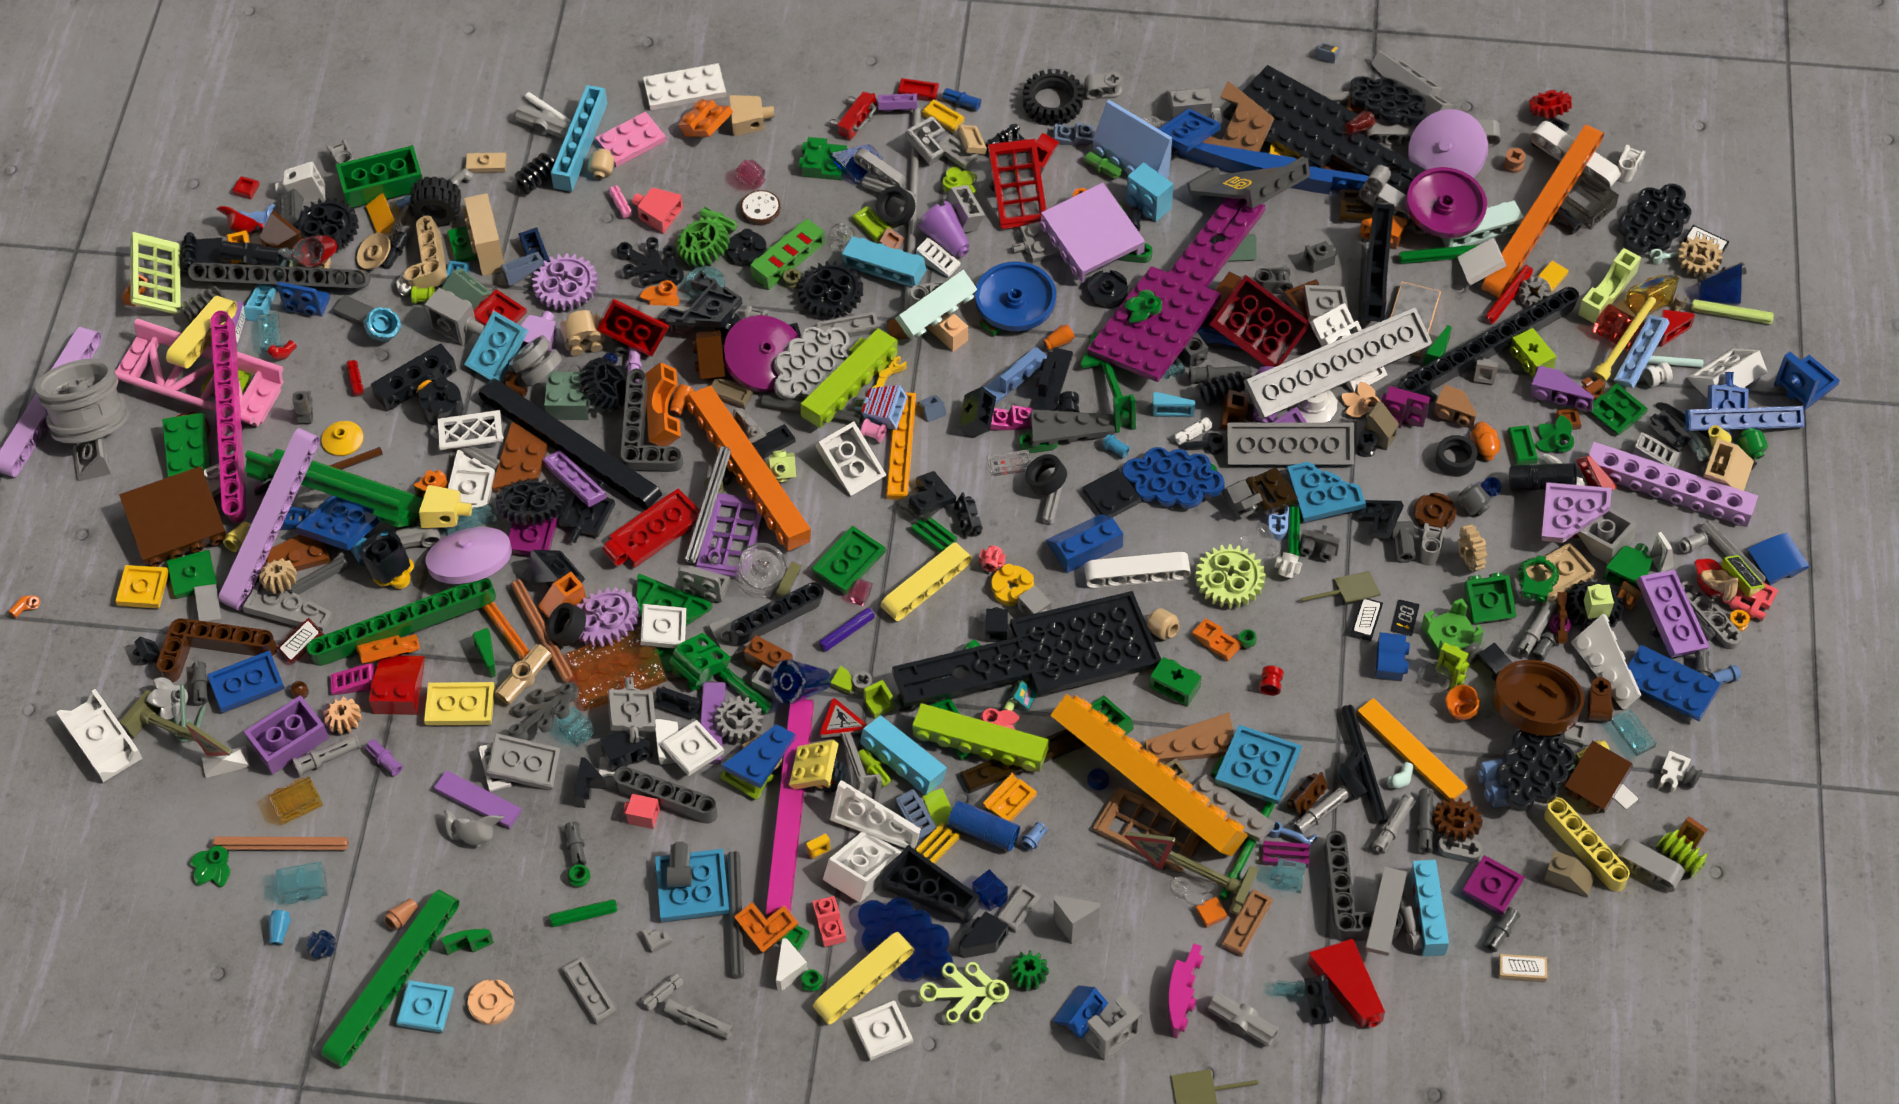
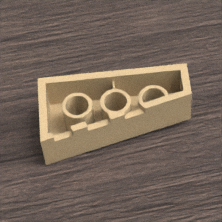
[462,193,505,276]

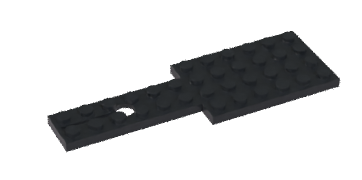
[1223,65,1426,196]
[892,591,1161,708]

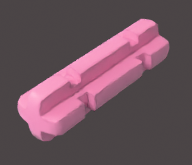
[609,185,632,219]

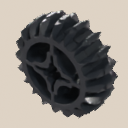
[578,357,627,412]
[1565,578,1624,631]

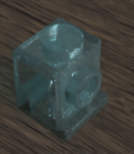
[1271,858,1306,894]

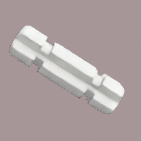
[1174,417,1212,445]

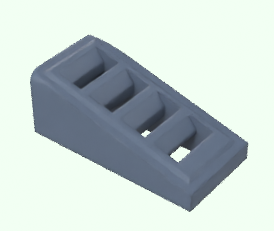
[500,252,545,286]
[895,789,937,841]

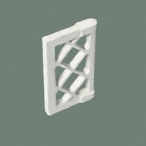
[438,410,504,450]

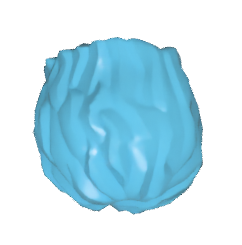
[363,307,402,342]

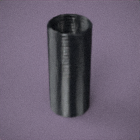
[1509,463,1577,492]

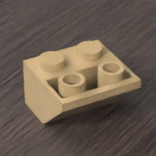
[1703,438,1754,491]

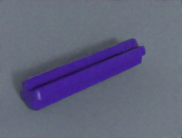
[819,607,875,651]

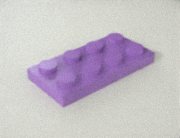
[1636,570,1710,658]

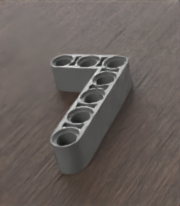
[621,368,683,472]
[1324,830,1403,941]

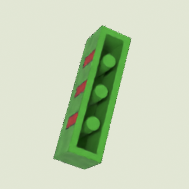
[750,219,825,290]

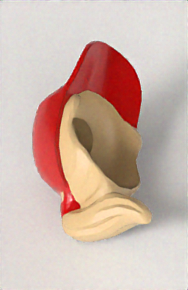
[1694,558,1738,601]

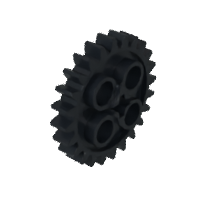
[293,198,359,250]
[798,261,863,319]
[496,478,566,526]

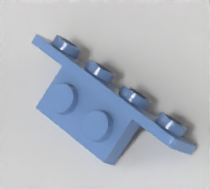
[984,347,1047,404]

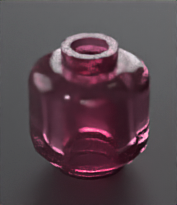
[736,160,766,189]

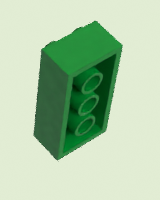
[336,145,423,208]

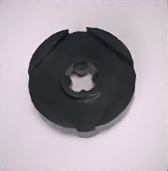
[727,228,767,267]
[1088,270,1128,309]

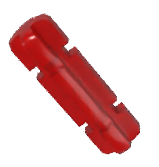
[346,360,364,396]

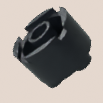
[419,377,464,427]
[360,532,410,583]

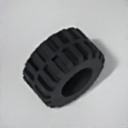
[409,176,461,226]

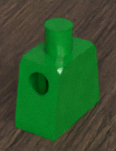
[1603,543,1653,589]

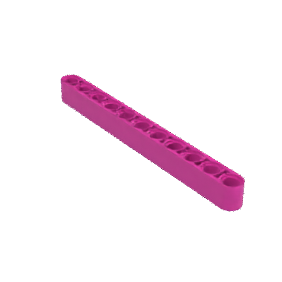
[211,310,247,523]
[766,698,814,918]

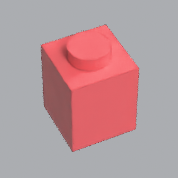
[623,794,660,829]

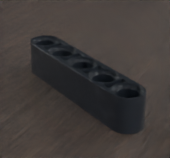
[729,582,824,646]

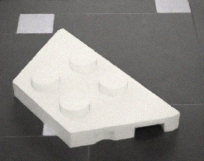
[448,450,496,518]

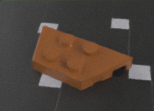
[492,422,548,493]

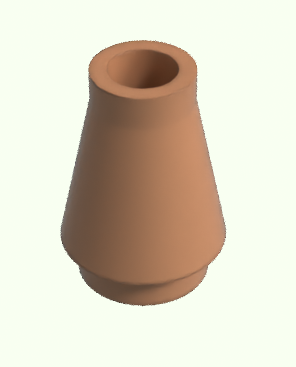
[384,898,418,931]

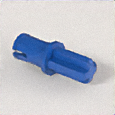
[943,88,982,111]

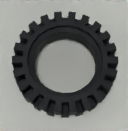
[1023,69,1083,126]

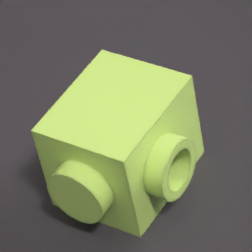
[1583,584,1614,619]

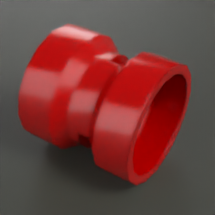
[1259,666,1284,696]

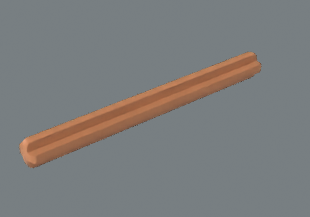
[511,579,573,683]
[213,836,348,850]

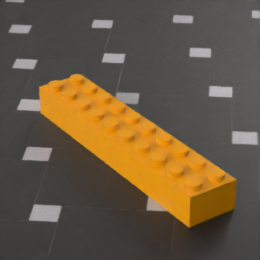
[1050,694,1248,856]

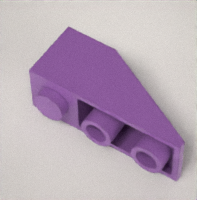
[1531,366,1594,411]

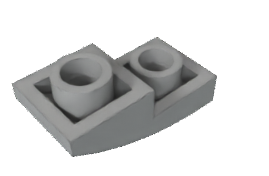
[194,584,221,623]

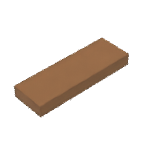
[1221,889,1273,957]

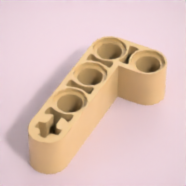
[404,216,447,288]

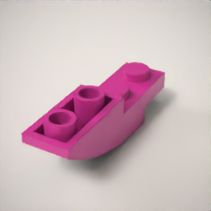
[1168,943,1204,1039]

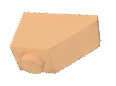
[926,314,968,352]

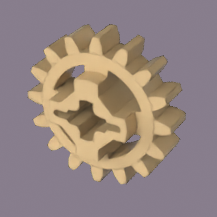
[1678,235,1723,277]
[1458,524,1487,572]

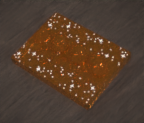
[566,626,668,711]

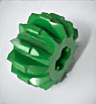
[1009,950,1049,991]

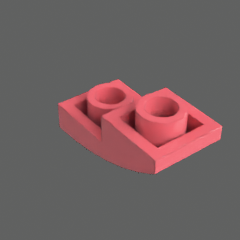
[812,896,847,947]

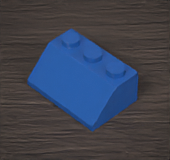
[1046,514,1123,573]

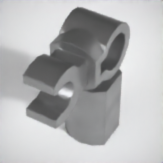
[292,391,313,423]

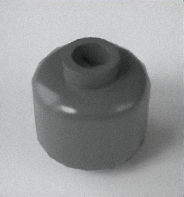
[1459,484,1490,515]

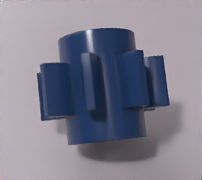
[307,930,336,959]

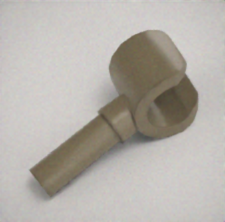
[1673,294,1688,311]

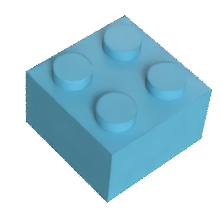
[1126,162,1173,222]

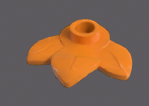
[640,280,679,306]

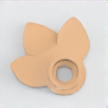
[1342,382,1380,418]

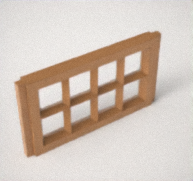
[1093,787,1202,873]

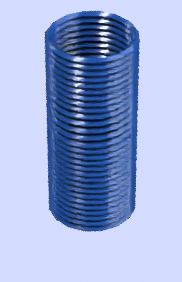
[948,800,1021,852]

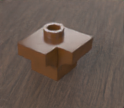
[1220,390,1253,430]

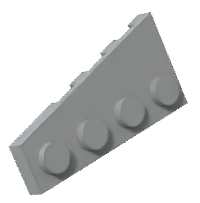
[243,579,333,633]
[1191,774,1274,842]

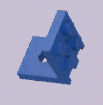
[1774,351,1840,411]

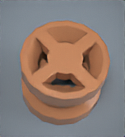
[1504,148,1526,173]

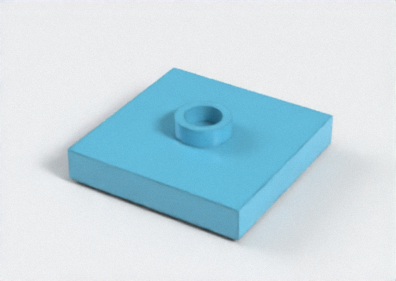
[396,980,455,1033]

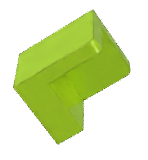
[863,680,894,719]

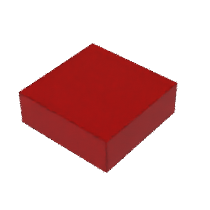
[232,176,260,199]

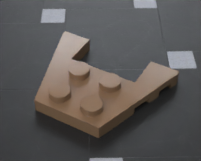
[1202,81,1274,152]

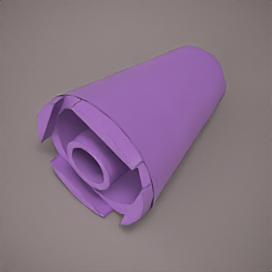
[917,201,970,258]

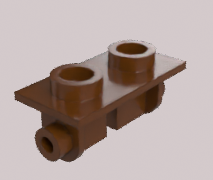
[1286,772,1328,818]

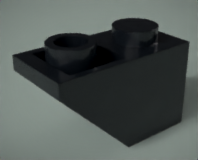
[600,731,653,772]
[959,911,1009,958]

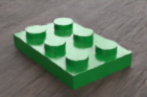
[162,413,211,477]
[812,525,886,595]

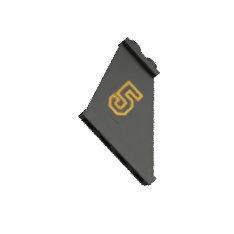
[1187,157,1310,208]

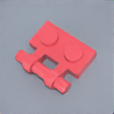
[1722,582,1778,621]

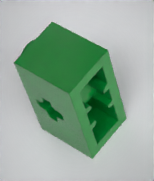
[1149,657,1202,707]

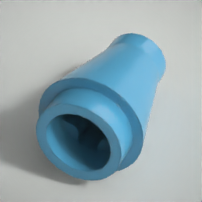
[268,910,292,946]

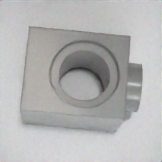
[1018,586,1051,616]

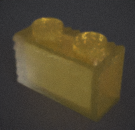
[268,776,323,825]

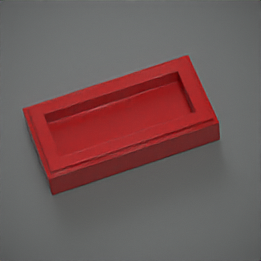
[897,78,939,102]

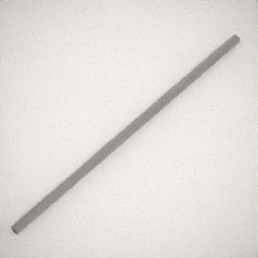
[904,107,921,311]

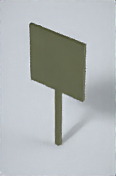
[1300,571,1381,603]
[1171,1069,1259,1104]

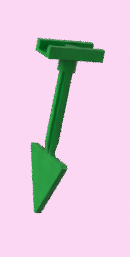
[1081,332,1136,433]

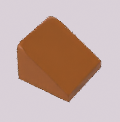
[887,319,908,339]

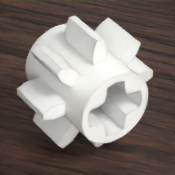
[1275,552,1302,578]

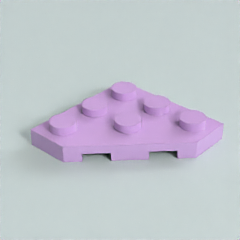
[1541,483,1612,543]

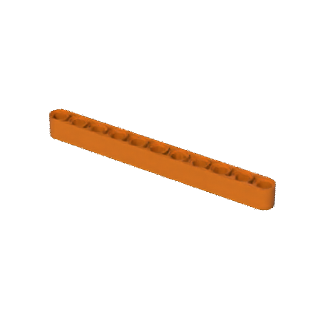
[1481,124,1604,298]

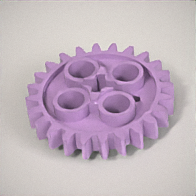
[532,253,598,311]
[577,587,640,647]

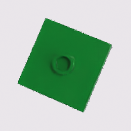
[167,550,218,599]

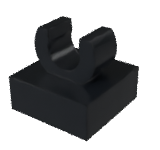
[133,636,160,665]

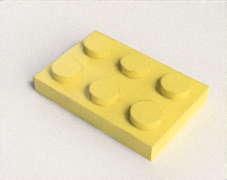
[424,682,495,725]

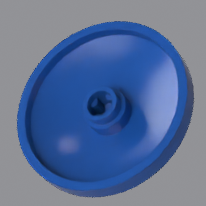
[975,261,1056,331]

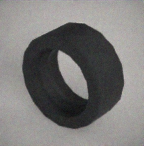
[875,186,916,226]
[1436,435,1477,476]
[1025,454,1067,495]
[546,602,586,646]

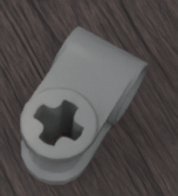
[1085,72,1122,100]
[327,139,354,165]
[1419,523,1446,565]

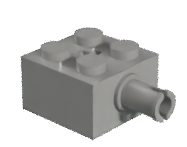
[425,288,485,346]

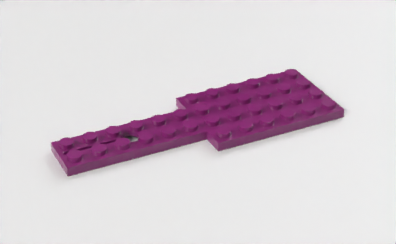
[1087,198,1266,383]

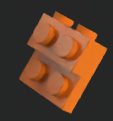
[678,99,733,137]

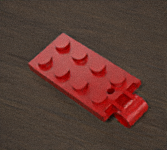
[602,488,699,568]

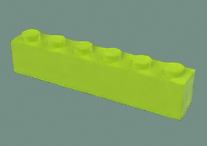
[801,328,898,429]
[913,703,1048,772]

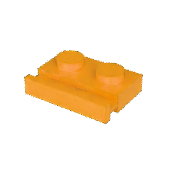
[983,773,1037,822]

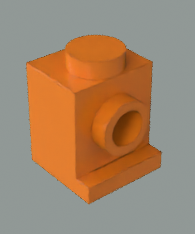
[414,470,448,497]

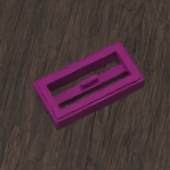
[1262,841,1309,868]

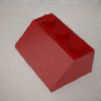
[597,298,669,357]

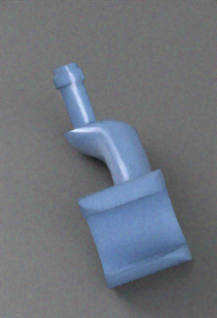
[1268,821,1318,847]

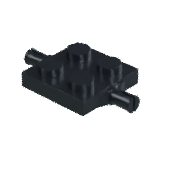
[559,481,615,543]

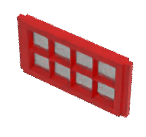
[988,139,1047,230]

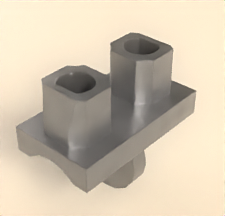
[1300,525,1341,562]

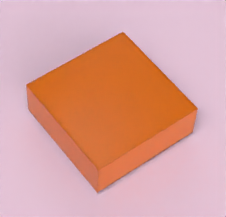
[1196,897,1227,928]

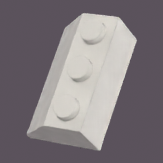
[1687,348,1768,398]

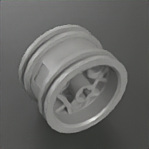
[35,358,129,443]

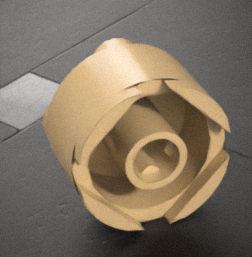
[560,310,605,356]

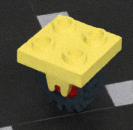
[789,740,847,792]

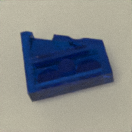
[1698,264,1742,304]

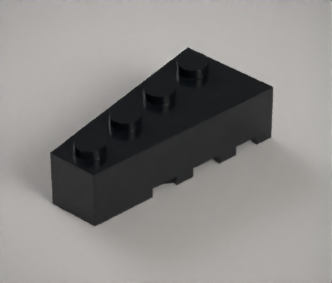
[880,845,982,923]

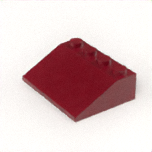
[1209,275,1310,367]

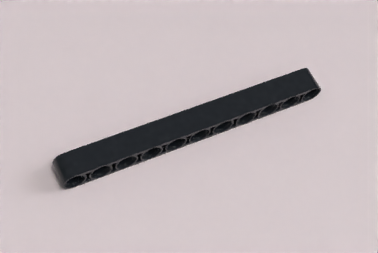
[1399,287,1579,395]
[478,378,662,510]

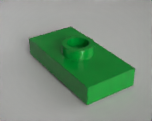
[447,226,476,262]

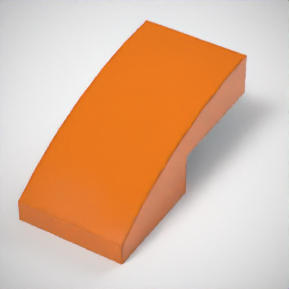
[1192,618,1241,661]

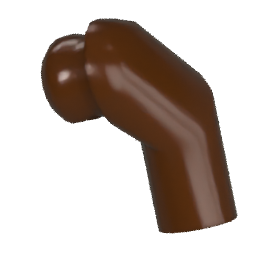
[504,371,528,397]

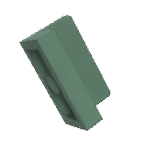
[1214,234,1257,261]
[442,269,492,311]

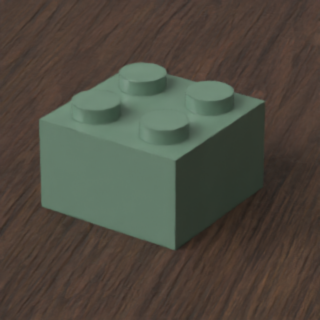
[544,372,590,420]

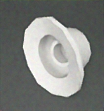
[1290,390,1338,423]

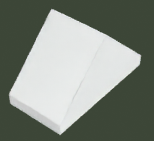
[776,938,808,991]

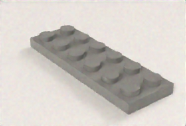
[1227,423,1354,465]

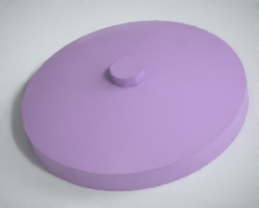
[1408,109,1488,178]
[426,527,512,584]

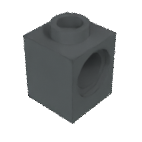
[1180,332,1208,366]

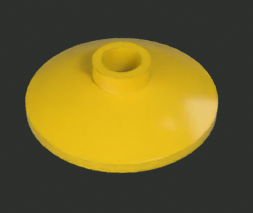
[321,421,363,456]

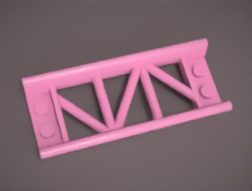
[115,319,284,427]

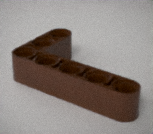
[157,618,277,683]

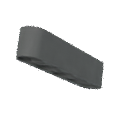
[614,766,718,824]

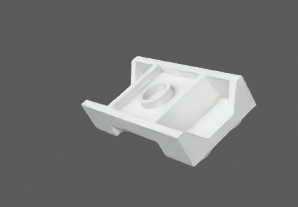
[56,689,143,782]

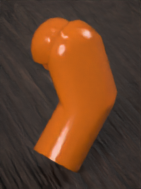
[8,595,40,618]

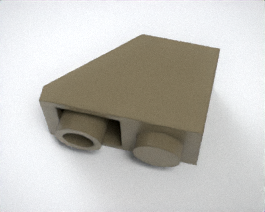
[1364,401,1399,450]

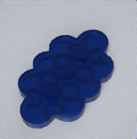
[858,898,954,982]

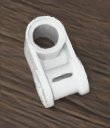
[1617,145,1646,182]

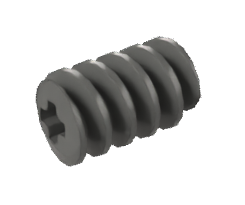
[182,286,225,324]

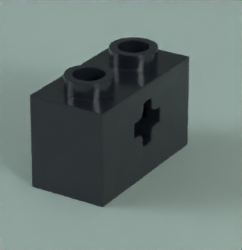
[958,387,996,438]

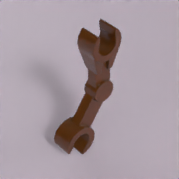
[1556,592,1567,644]

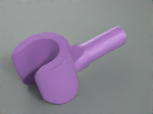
[708,538,723,564]

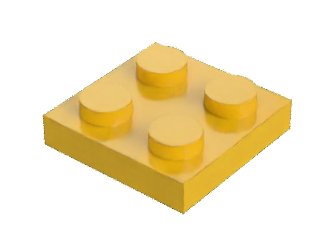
[115,565,169,609]

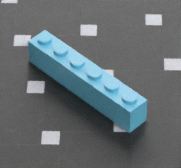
[551,85,608,192]

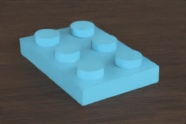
[464,311,529,382]

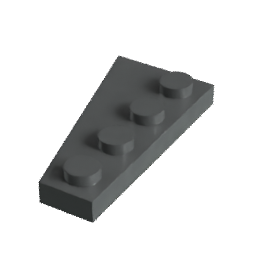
[1030,409,1115,447]

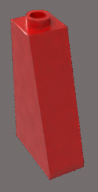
[1308,939,1385,1028]

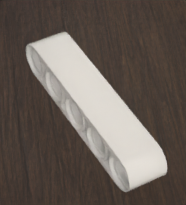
[1530,121,1621,190]
[1084,552,1191,588]

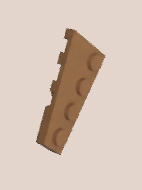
[1145,712,1234,763]

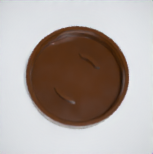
[1492,660,1584,736]

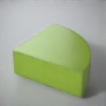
[831,666,853,694]

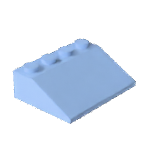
[1093,100,1172,179]

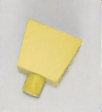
[419,485,472,528]

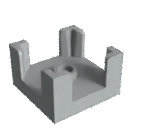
[1086,994,1142,1061]

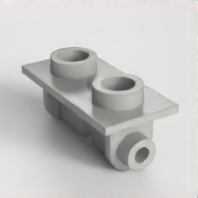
[733,408,766,443]

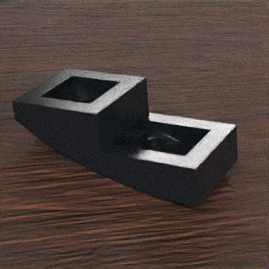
[1477,642,1512,682]

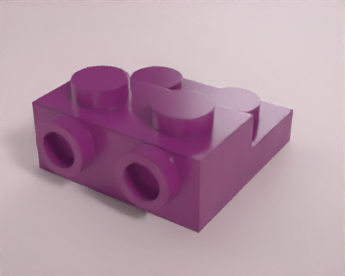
[1380,386,1430,428]

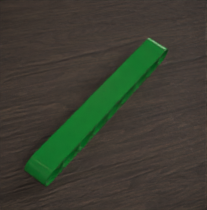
[307,578,496,666]
[321,889,460,1067]

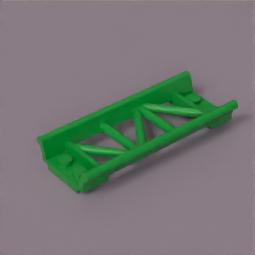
[244,449,424,527]

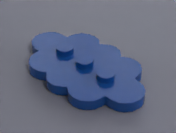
[1122,447,1225,509]

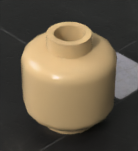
[587,149,615,180]
[1147,608,1180,640]

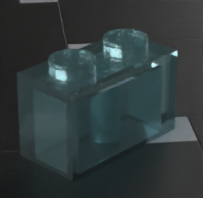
[276,861,328,904]

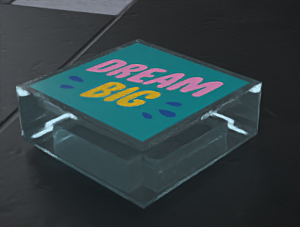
[1009,680,1037,712]

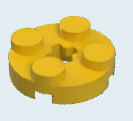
[991,564,1034,606]

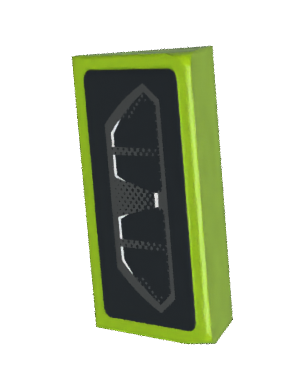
[1721,555,1766,597]

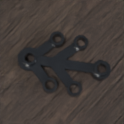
[617,237,684,286]

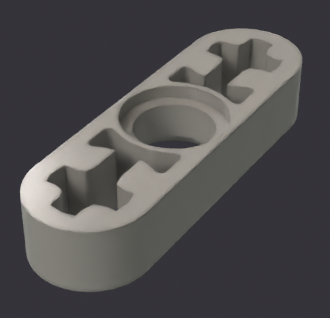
[853,148,906,188]

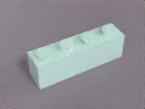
[1441,200,1524,247]
[895,270,978,338]

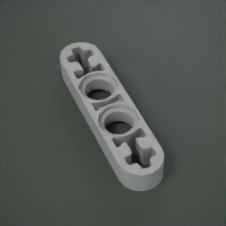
[1681,581,1742,649]

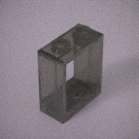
[1560,170,1619,230]

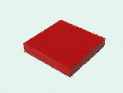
[474,289,527,326]

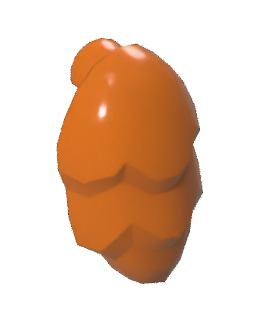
[1470,421,1501,461]

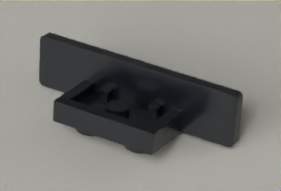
[1034,348,1073,411]

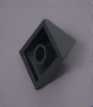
[531,550,585,588]

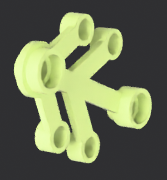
[919,962,1009,1024]

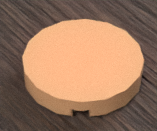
[467,979,515,1025]

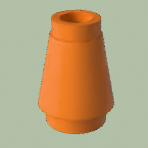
[1043,324,1075,351]
[669,384,694,416]

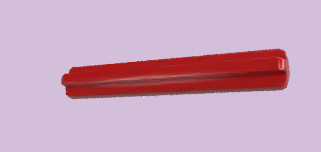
[1484,265,1533,324]

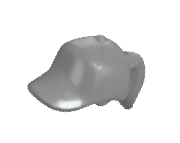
[444,810,504,847]

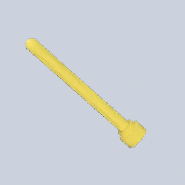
[1592,297,1656,382]

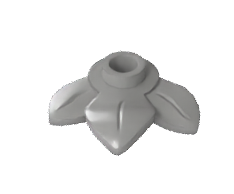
[146,677,188,720]

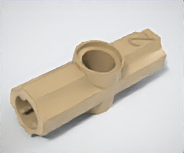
[495,644,552,705]

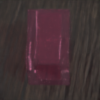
[851,579,873,606]

